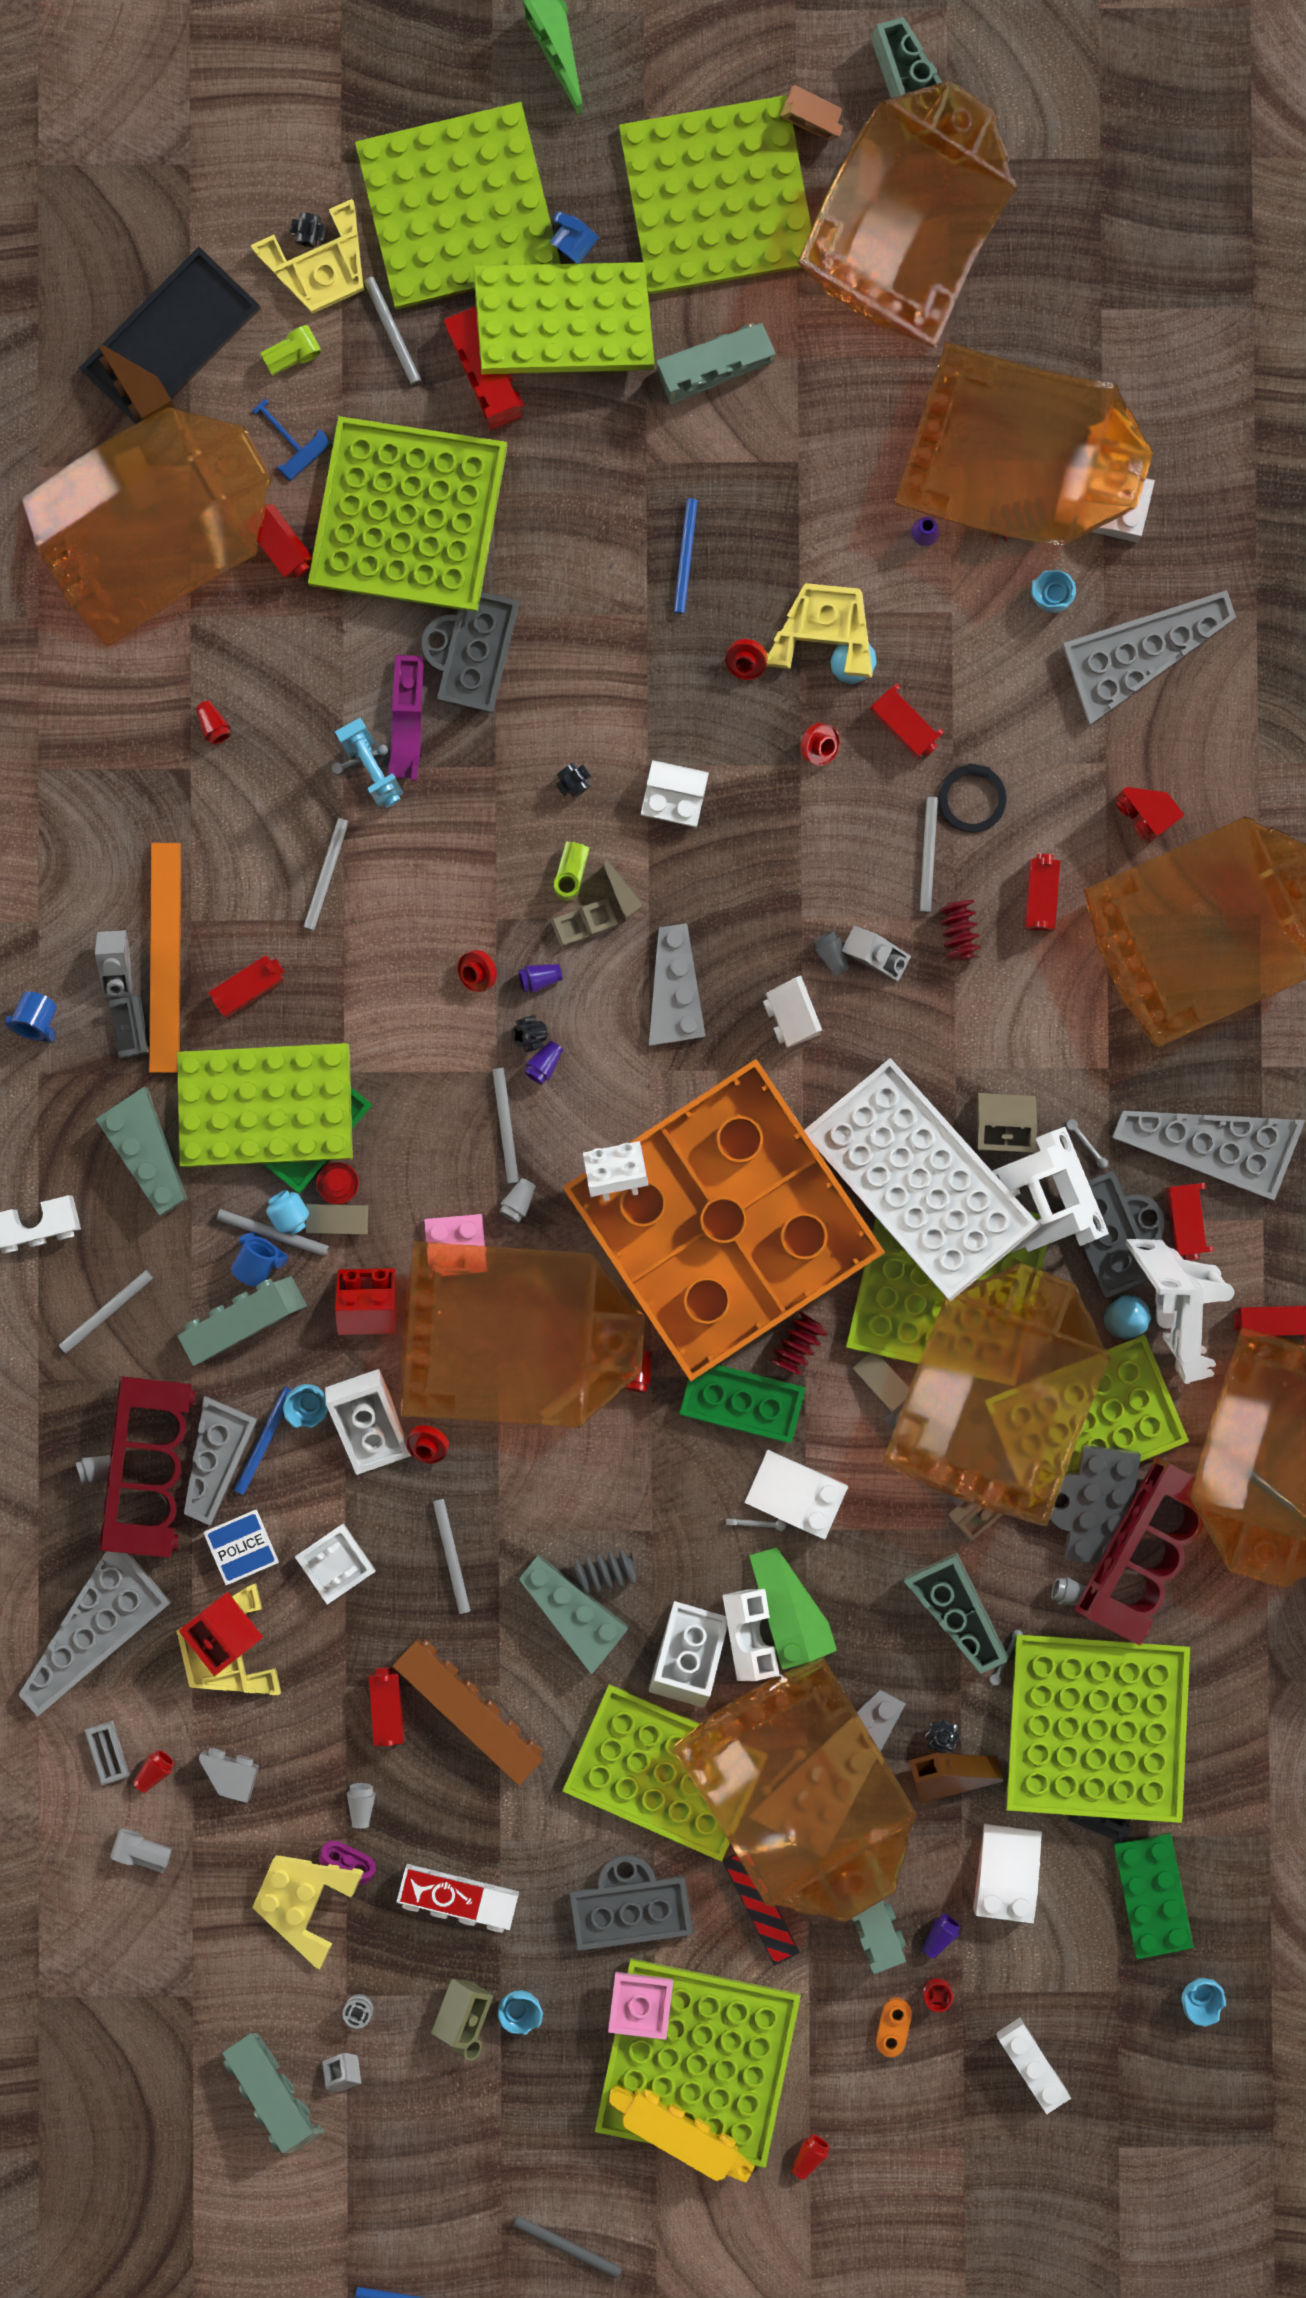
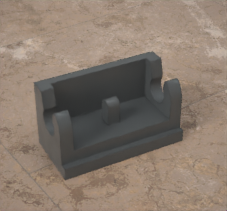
[109,995,150,1059]

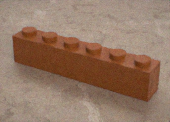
[393,1638,544,1786]

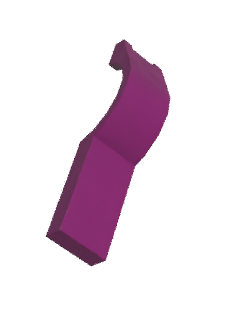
[388,655,425,782]

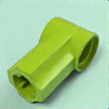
[260,325,322,376]
[554,841,590,901]

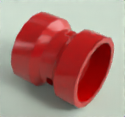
[922,1978,953,2012]

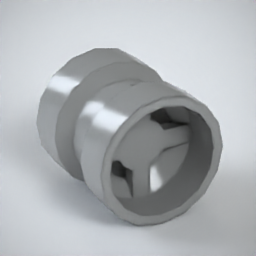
[342,1994,374,2029]

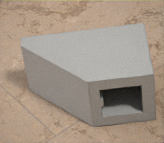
[841,925,911,981]
[95,930,132,998]
[199,1748,259,1803]

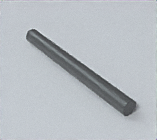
[513,2216,622,2278]

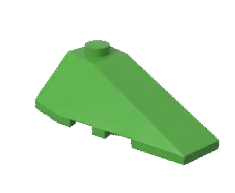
[522,0,583,115]
[749,1547,837,1670]

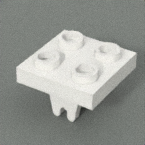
[583,1141,648,1201]
[295,1523,376,1605]

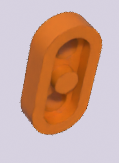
[876,1997,912,2057]

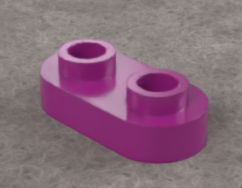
[319,1841,376,1885]

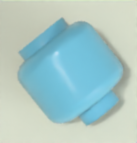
[266,1190,309,1235]

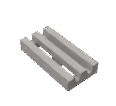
[84,1720,130,1785]

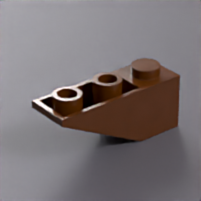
[99,345,176,427]
[908,1753,1004,1804]

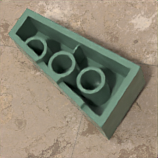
[656,322,776,405]
[177,1276,307,1366]

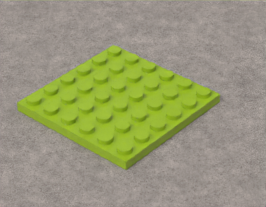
[619,95,818,295]
[355,102,561,310]
[308,416,508,613]
[846,1211,1047,1386]
[1006,1635,1190,1823]
[595,1958,801,2168]

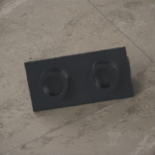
[1068,1815,1131,1843]

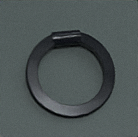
[939,763,1007,833]

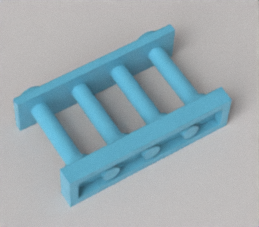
[335,717,403,808]

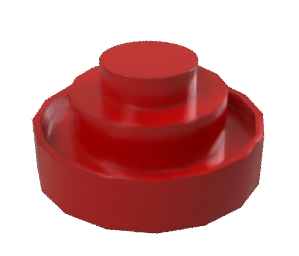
[725,639,768,680]
[801,723,840,766]
[457,949,497,993]
[316,1162,360,1204]
[406,1425,449,1464]

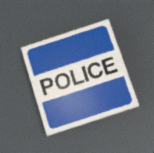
[203,1509,279,1585]

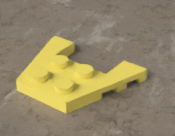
[251,199,364,314]
[767,583,872,678]
[177,1583,281,1695]
[252,1855,364,1970]

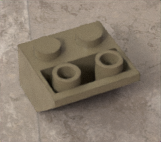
[975,1093,1037,1154]

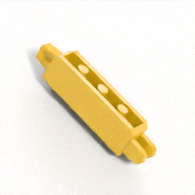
[609,2085,755,2183]

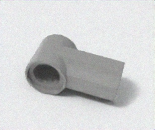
[110,1828,172,1873]

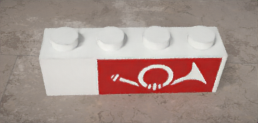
[397,1864,519,1933]

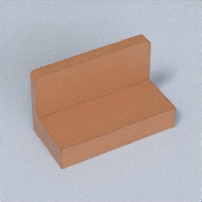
[780,85,844,141]

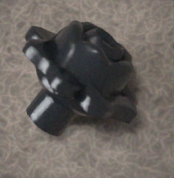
[925,1719,961,1753]

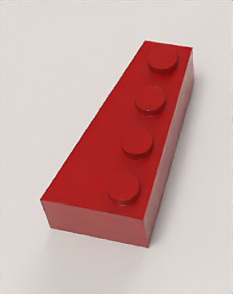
[444,306,525,431]

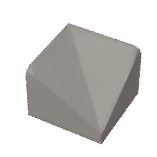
[322,2053,362,2092]

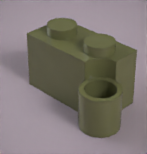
[431,1979,494,2061]

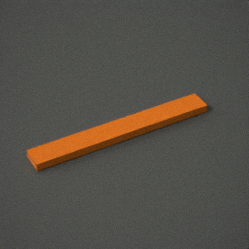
[149,843,181,1073]

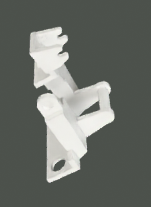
[992,1127,1109,1253]
[1126,1239,1234,1384]

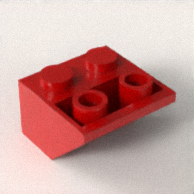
[1115,787,1185,843]
[335,1268,397,1335]
[178,1592,264,1677]

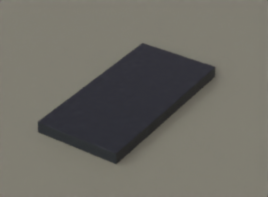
[79,247,261,430]

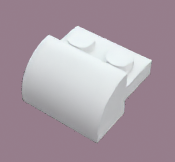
[641,760,709,828]

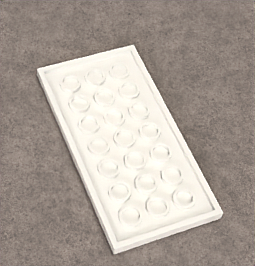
[804,1058,1040,1301]

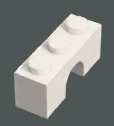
[0,1196,81,1254]
[723,1589,780,1681]
[996,2018,1071,2114]

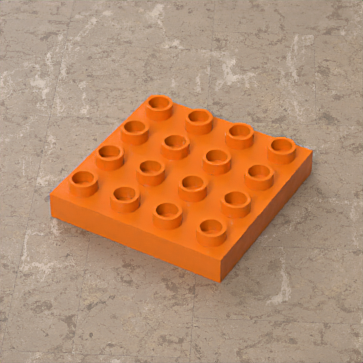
[563,1059,885,1381]

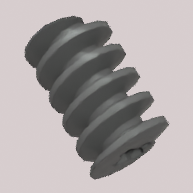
[574,1549,637,1593]

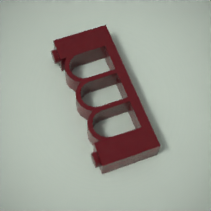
[99,1376,195,1558]
[1074,1457,1222,1646]

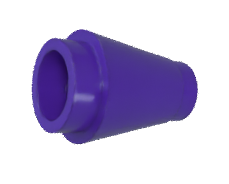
[911,517,940,546]
[518,964,563,993]
[524,1041,563,1085]
[921,1913,961,1959]

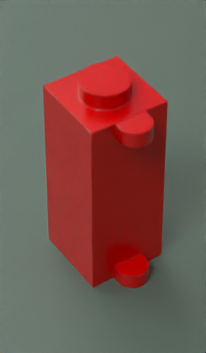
[243,504,313,578]
[869,683,945,760]
[1024,854,1061,931]
[208,955,285,1018]
[1166,1183,1214,1260]
[1233,1305,1306,1345]
[369,1667,405,1746]

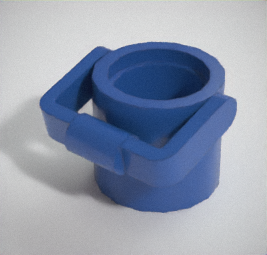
[550,211,600,264]
[5,991,57,1043]
[231,1232,289,1286]

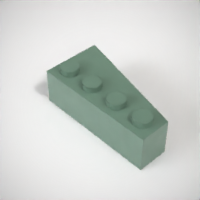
[871,17,967,144]
[96,1087,188,1216]
[903,1552,1008,1674]
[519,1554,628,1675]
[829,1843,907,1974]
[222,2033,325,2154]

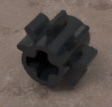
[290,213,326,248]
[556,762,591,798]
[512,1015,548,1052]

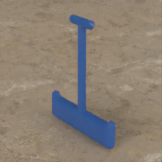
[252,399,332,481]

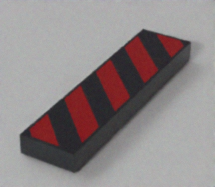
[722,1847,800,1965]

